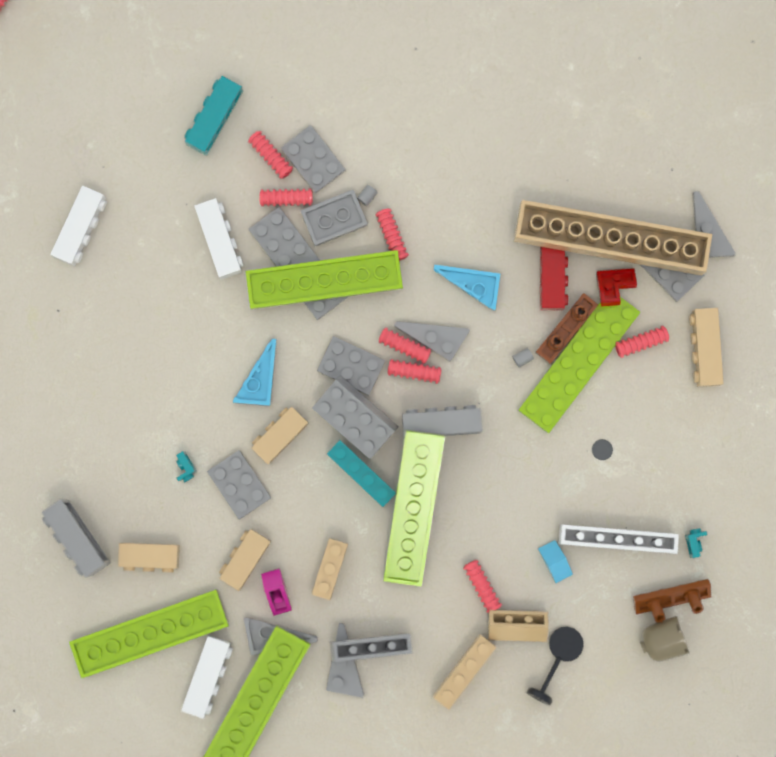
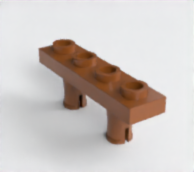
[535,293,598,364]
[633,579,711,623]

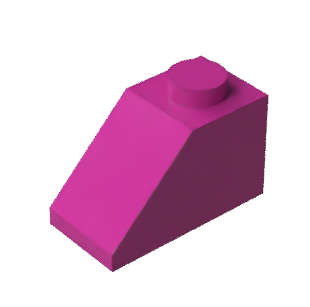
[261,569,292,616]

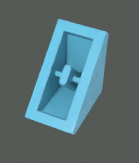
[538,540,573,583]

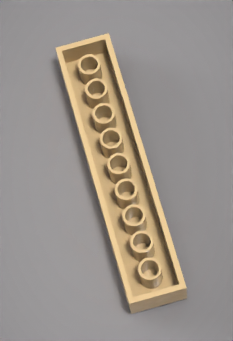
[513,200,712,276]

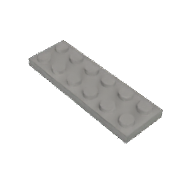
[249,207,348,320]

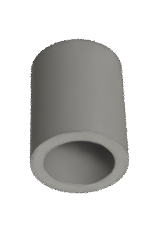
[357,185,378,206]
[512,348,534,368]

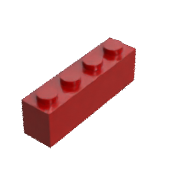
[540,246,568,311]

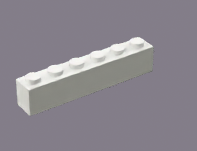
[558,525,679,554]

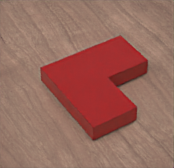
[596,268,637,307]

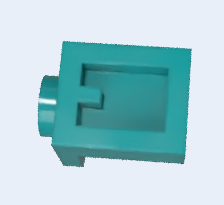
[176,451,197,483]
[685,528,708,558]

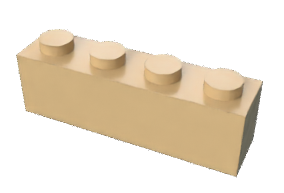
[689,308,724,387]
[433,634,496,710]

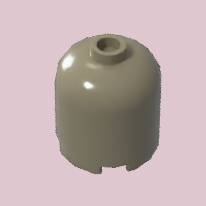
[640,616,689,662]

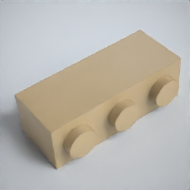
[251,406,309,465]
[219,529,271,591]
[312,538,348,600]
[118,543,180,572]
[488,610,549,642]

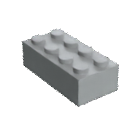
[312,376,399,459]
[402,405,482,439]
[41,499,111,577]

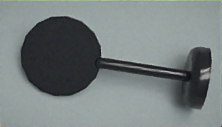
[526,627,584,706]

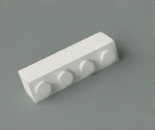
[50,185,107,267]
[195,198,244,280]
[181,635,233,718]

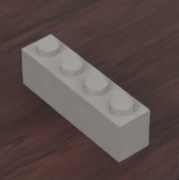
[330,633,412,662]

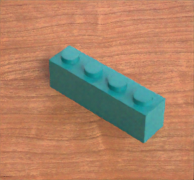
[184,76,243,156]
[327,440,396,507]

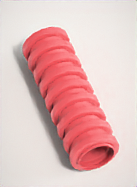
[248,131,293,179]
[260,189,313,206]
[375,208,409,261]
[615,326,669,358]
[379,327,431,364]
[388,359,442,384]
[463,560,502,613]

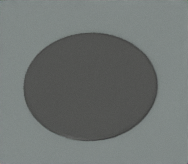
[592,439,613,460]

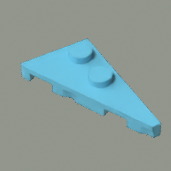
[434,265,500,311]
[233,339,277,406]

